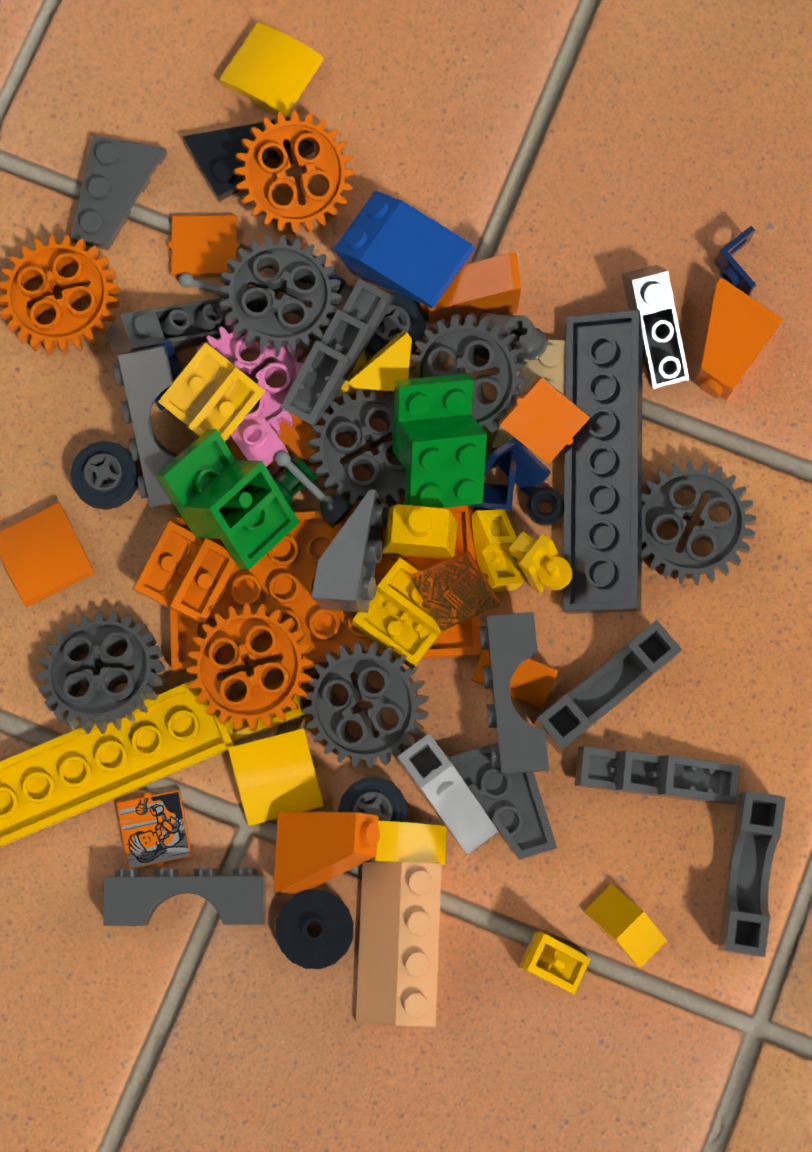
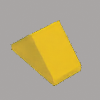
[347,330,412,391]
[583,884,667,969]
[519,931,591,995]

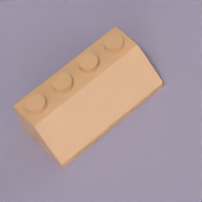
[356,862,442,1027]

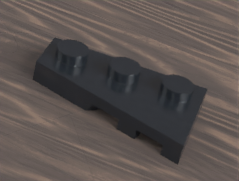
[182,117,315,202]

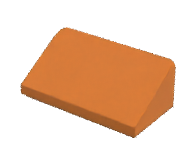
[471,649,558,709]

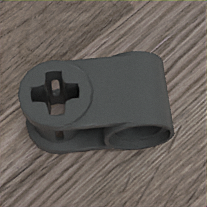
[474,313,548,361]

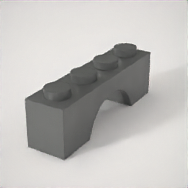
[113,345,179,507]
[479,612,549,775]
[534,620,682,753]
[718,791,786,957]
[103,868,266,926]

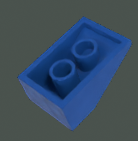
[333,190,475,308]

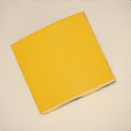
[219,22,324,118]
[158,342,266,442]
[351,557,462,668]
[228,728,324,827]

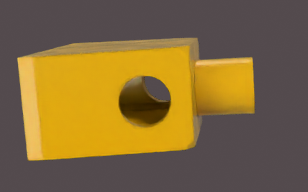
[382,504,458,560]

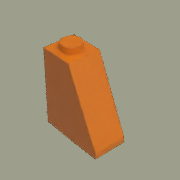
[419,252,521,323]
[696,277,783,401]
[273,812,380,894]

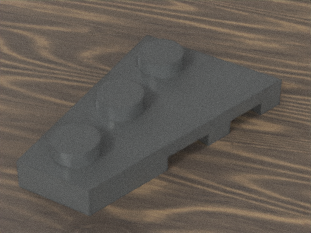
[70,136,167,250]
[447,742,557,860]

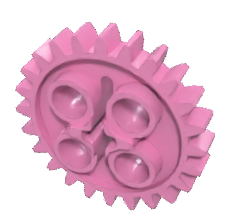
[197,324,304,440]

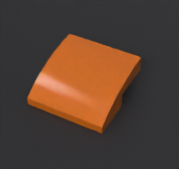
[0,502,95,608]
[132,520,236,624]

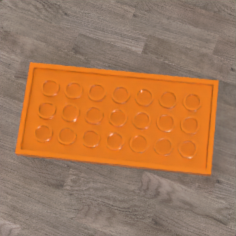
[167,506,481,672]

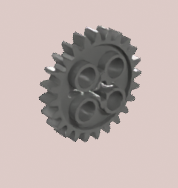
[218,235,342,357]
[409,313,530,433]
[308,388,406,506]
[642,461,756,585]
[37,611,165,734]
[302,641,429,768]

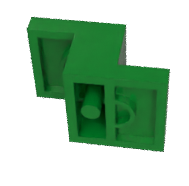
[392,373,487,508]
[155,429,300,571]

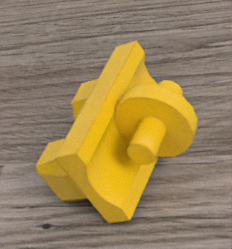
[509,532,572,594]

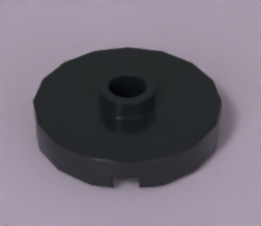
[276,890,354,969]

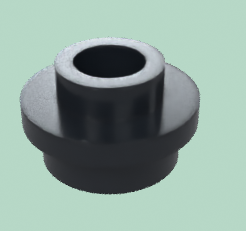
[526,488,564,526]

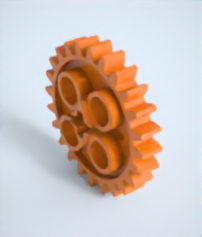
[233,110,355,234]
[0,235,120,355]
[186,603,315,731]

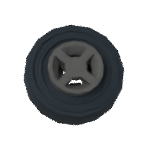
[366,293,425,356]
[70,441,140,510]
[338,777,408,822]

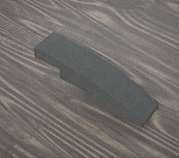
[280,278,394,426]
[574,746,739,805]

